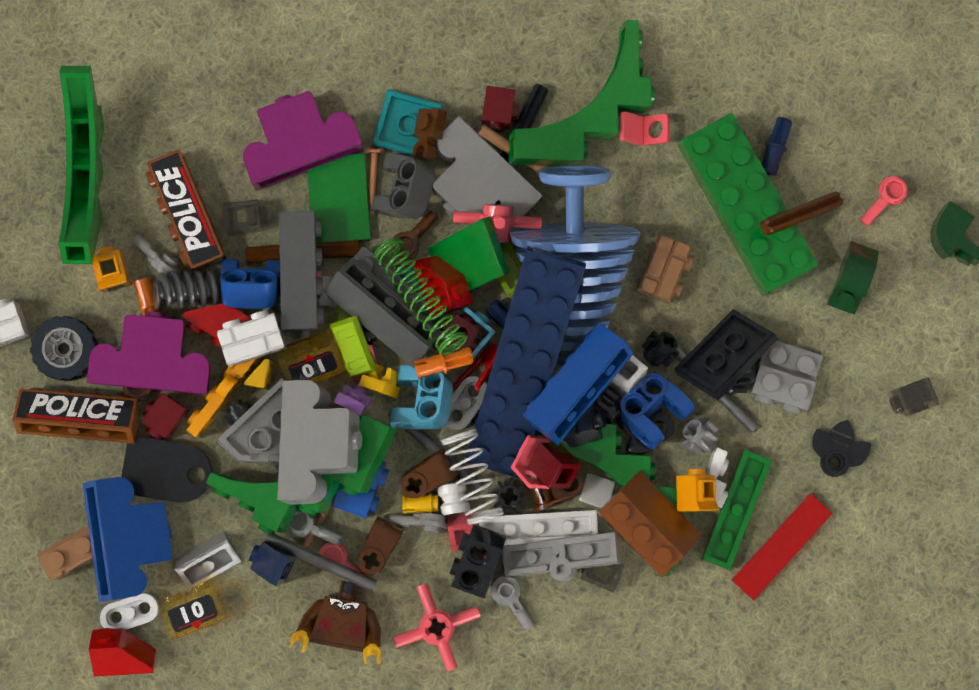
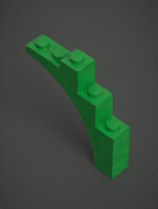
[509,20,655,166]
[58,66,104,264]
[206,415,398,535]
[550,424,689,576]

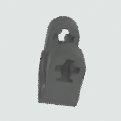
[371,154,435,219]

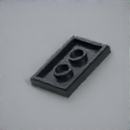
[674,309,777,400]

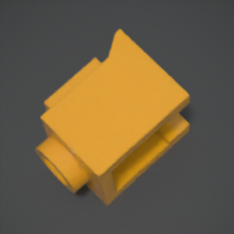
[93,246,132,293]
[676,469,719,511]

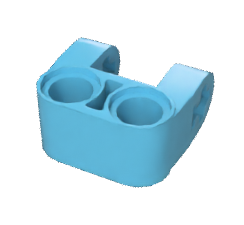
[389,365,453,430]

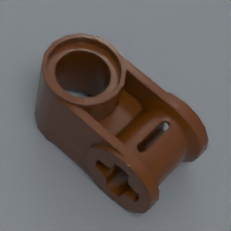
[401,448,459,498]
[525,473,583,512]
[358,517,404,575]

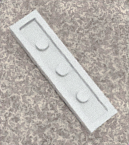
[479,510,598,547]

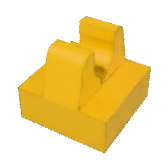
[358,364,400,399]

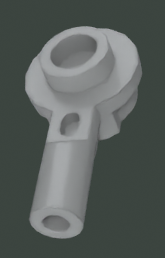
[132,234,181,278]
[288,509,343,546]
[389,513,448,535]
[491,576,535,631]

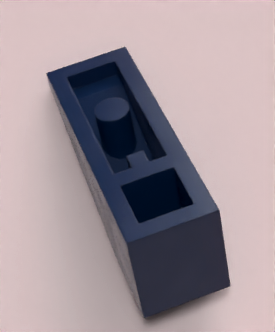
[248,542,297,586]

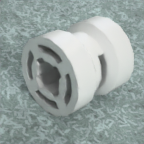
[437,481,470,515]

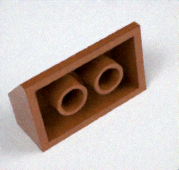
[597,471,702,578]

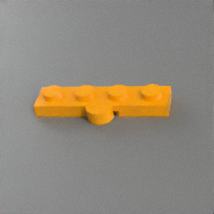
[186,357,262,438]

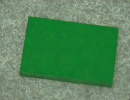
[307,153,371,243]
[428,217,510,292]

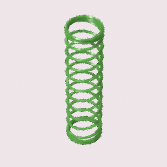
[374,238,467,355]

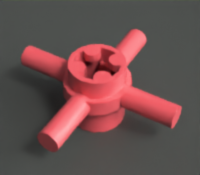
[453,204,542,242]
[393,583,481,671]

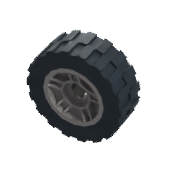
[30,316,98,382]

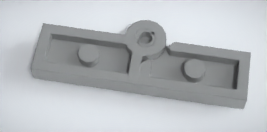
[503,532,621,582]

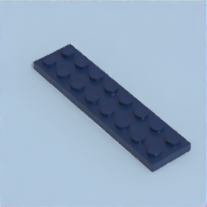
[466,246,586,479]

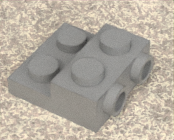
[749,341,823,415]

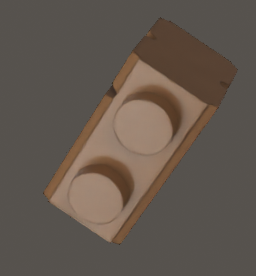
[637,235,694,304]
[37,526,93,580]

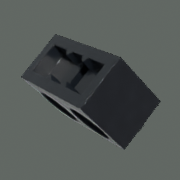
[449,524,507,599]

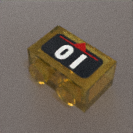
[276,329,346,383]
[159,582,230,641]

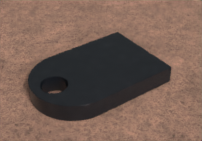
[121,436,212,502]

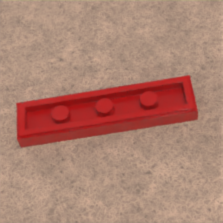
[731,493,833,600]

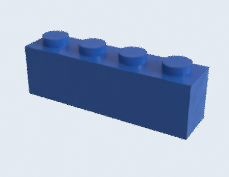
[523,323,634,445]

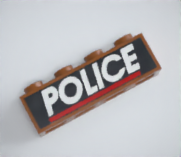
[146,149,227,271]
[13,387,140,444]

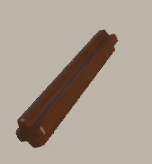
[760,192,843,236]
[245,240,360,263]

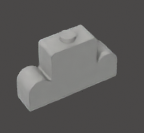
[433,116,543,225]
[277,380,362,505]

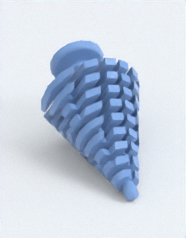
[510,165,640,372]

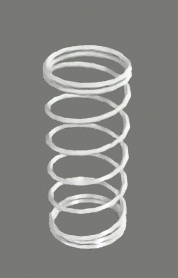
[440,429,504,525]

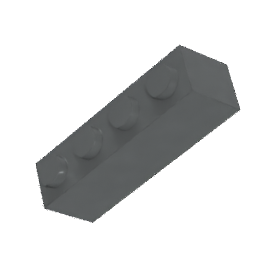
[279,211,324,333]
[324,258,442,368]

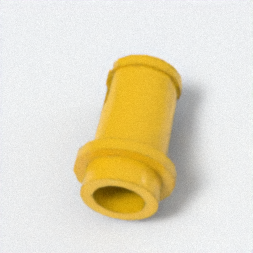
[402,492,439,514]

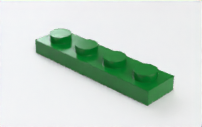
[701,450,772,570]

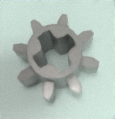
[682,417,719,456]

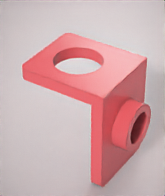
[620,111,670,146]
[510,435,551,489]

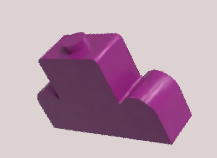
[243,91,364,191]
[87,311,210,395]

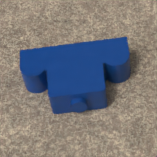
[82,477,172,602]

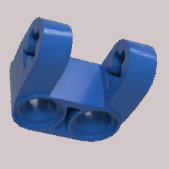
[220,259,281,309]
[620,373,695,449]

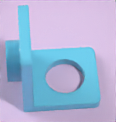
[462,306,495,358]

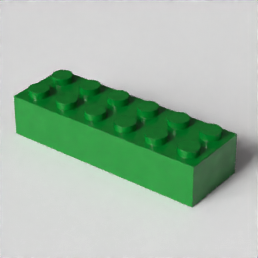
[678,112,818,297]

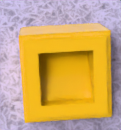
[243,359,274,390]

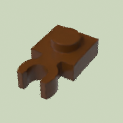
[412,108,447,160]

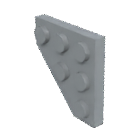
[217,378,284,463]

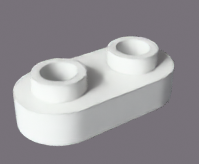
[100,593,160,630]

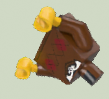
[289,580,381,665]

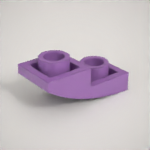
[334,384,373,416]

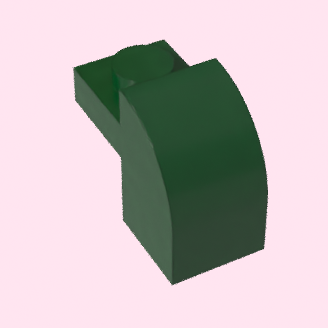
[930,201,979,266]
[827,241,879,315]

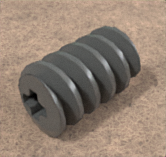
[153,270,217,310]

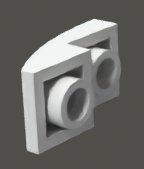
[706,447,729,508]

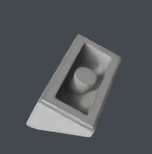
[173,531,241,591]

